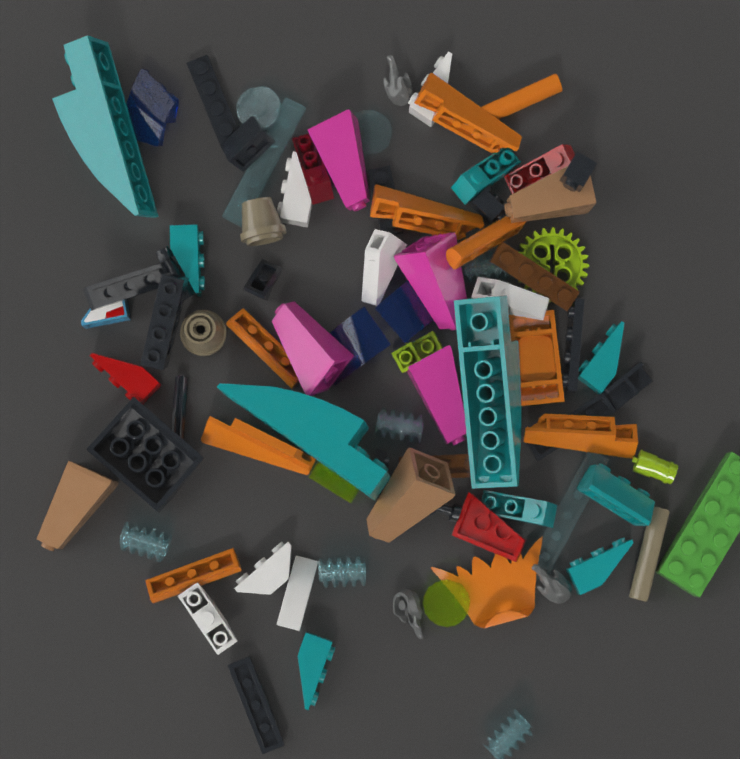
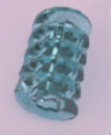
[462,250,509,283]
[374,408,424,444]
[120,521,172,563]
[318,557,366,588]
[483,709,533,759]

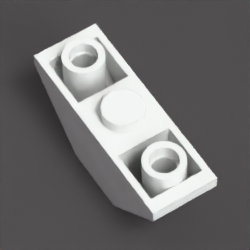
[234,542,292,595]
[178,582,237,655]

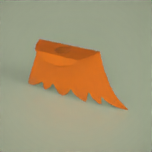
[431,537,543,628]

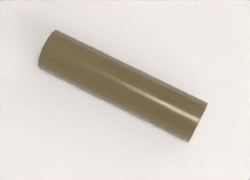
[629,507,670,602]

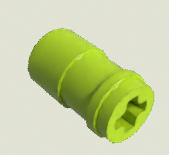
[632,450,678,484]

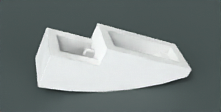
[276,556,319,631]

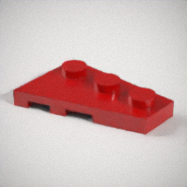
[452,492,526,562]

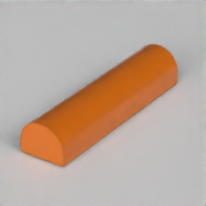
[481,74,562,120]
[446,216,526,270]
[226,308,300,389]
[145,548,242,604]

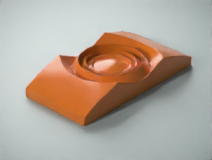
[509,310,565,406]

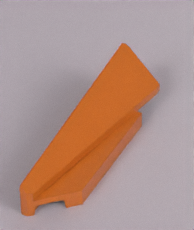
[414,73,522,153]
[370,184,484,240]
[524,414,638,459]
[201,416,316,475]

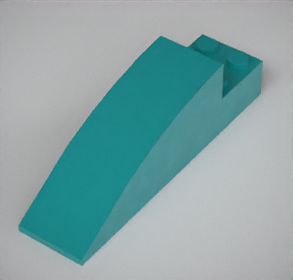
[52,35,159,218]
[454,295,521,489]
[217,383,391,500]

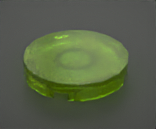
[423,579,470,627]

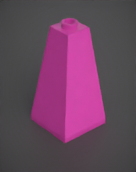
[308,109,370,212]
[394,232,467,331]
[272,301,354,396]
[407,345,466,446]

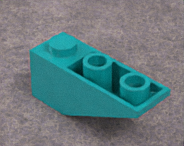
[451,148,521,205]
[170,225,205,297]
[578,321,625,395]
[481,490,558,528]
[566,537,634,595]
[298,631,335,710]

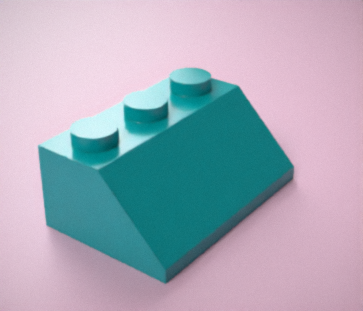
[576,463,655,526]

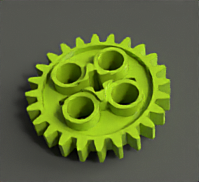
[518,227,589,302]

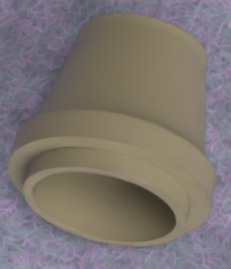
[240,197,287,246]
[180,310,227,356]

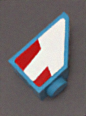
[81,300,131,329]

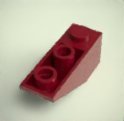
[292,133,334,205]

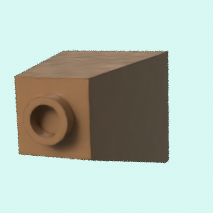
[504,166,596,223]
[366,447,455,543]
[37,461,119,551]

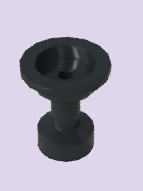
[429,503,462,523]

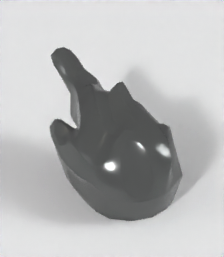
[383,55,413,106]
[531,564,572,604]
[393,589,424,639]

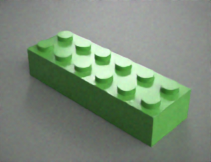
[655,452,740,597]

